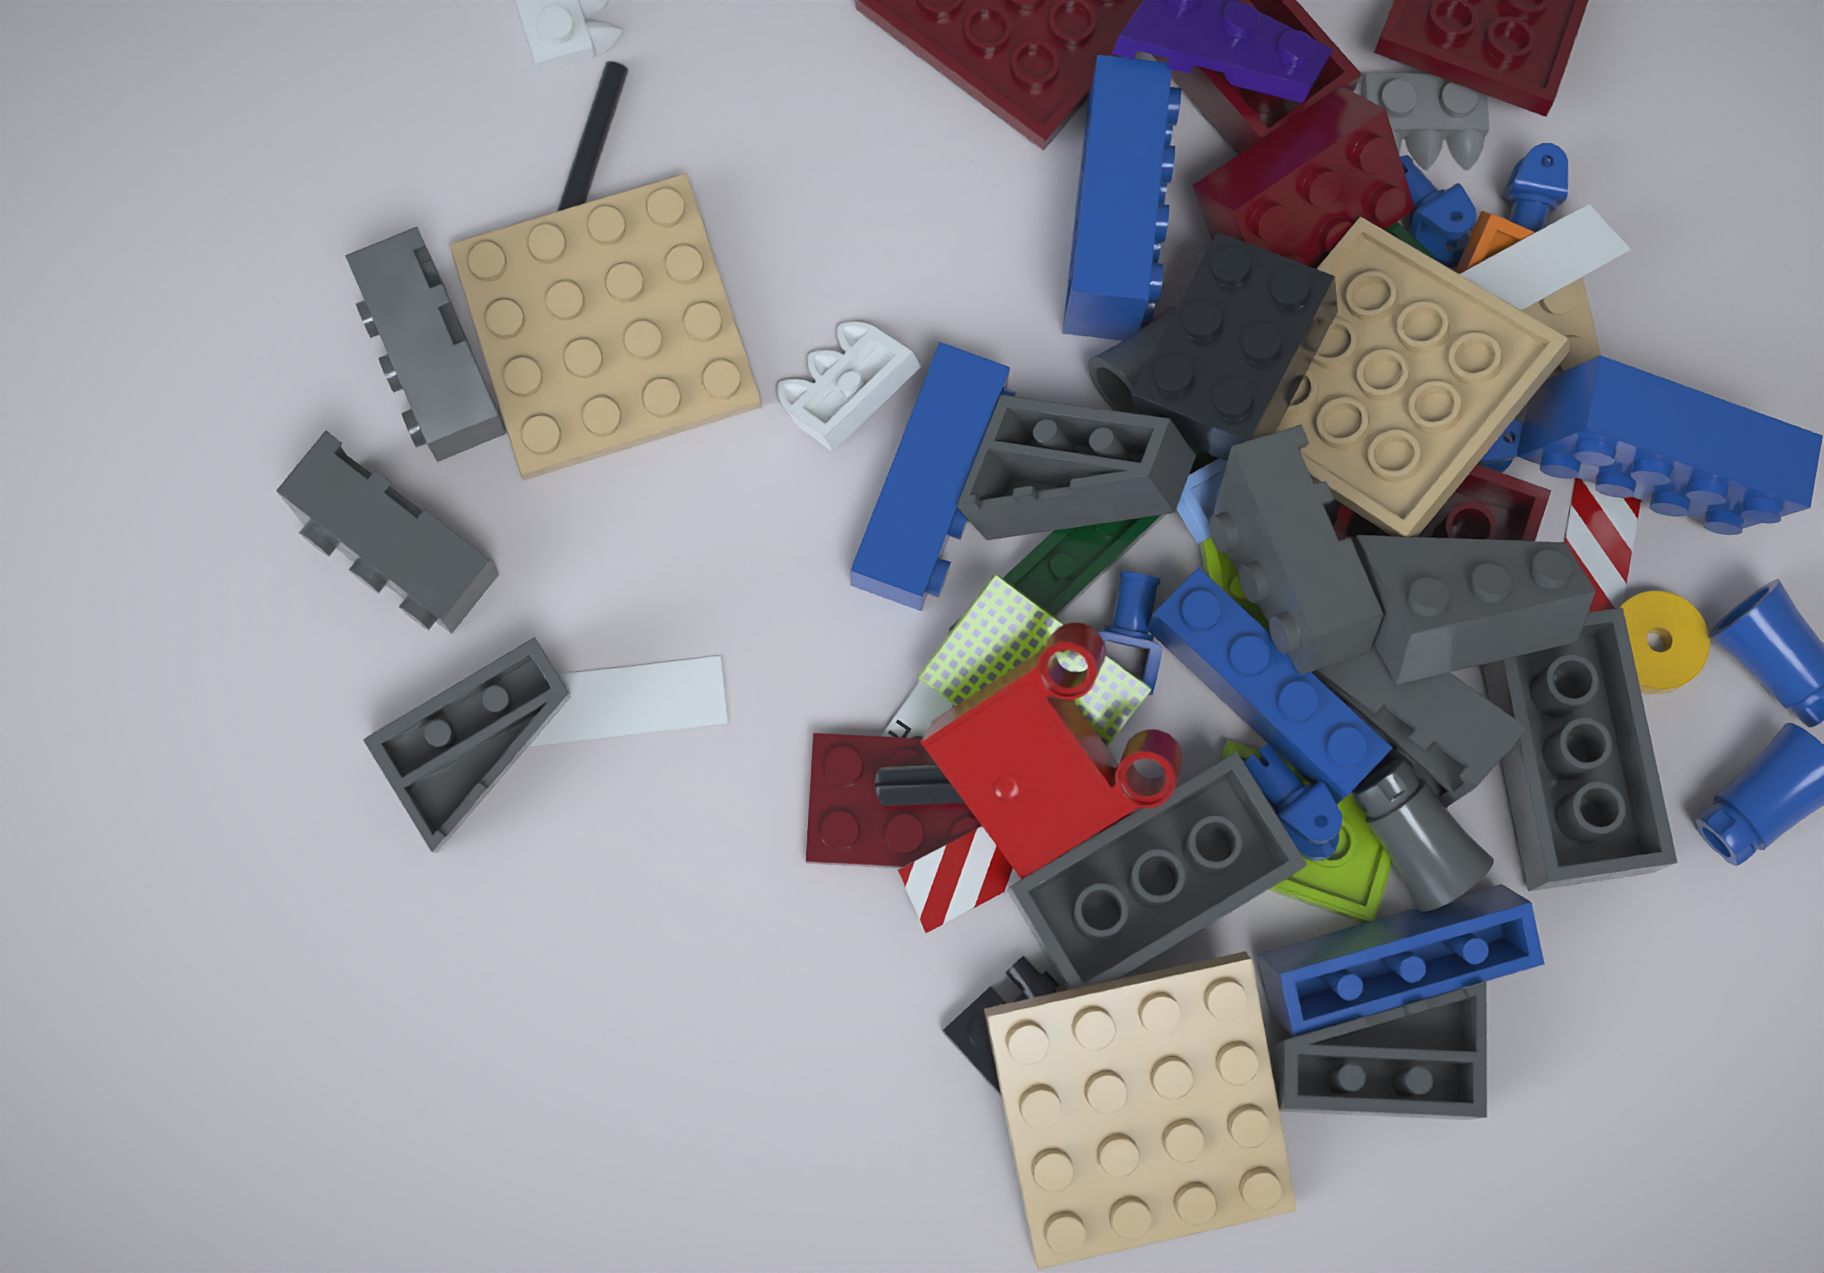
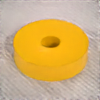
[1618,591,1710,694]

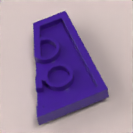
[1112,0,1333,103]

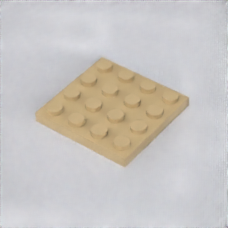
[449,173,762,480]
[1276,217,1570,537]
[984,951,1297,1269]

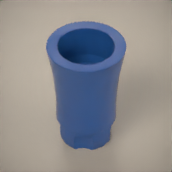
[1708,579,1824,728]
[1695,723,1824,866]

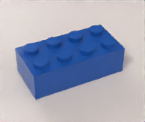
[1062,55,1181,341]
[1517,355,1823,535]

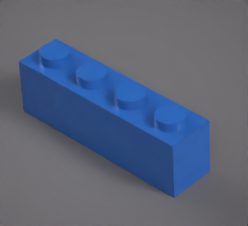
[850,342,1016,611]
[1147,567,1392,804]
[1257,884,1545,1037]

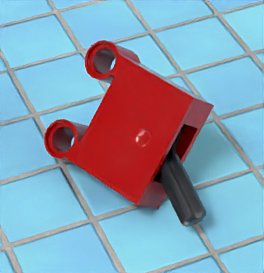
[875,623,1183,880]

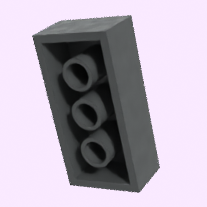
[1482,608,1678,891]
[1009,752,1307,990]

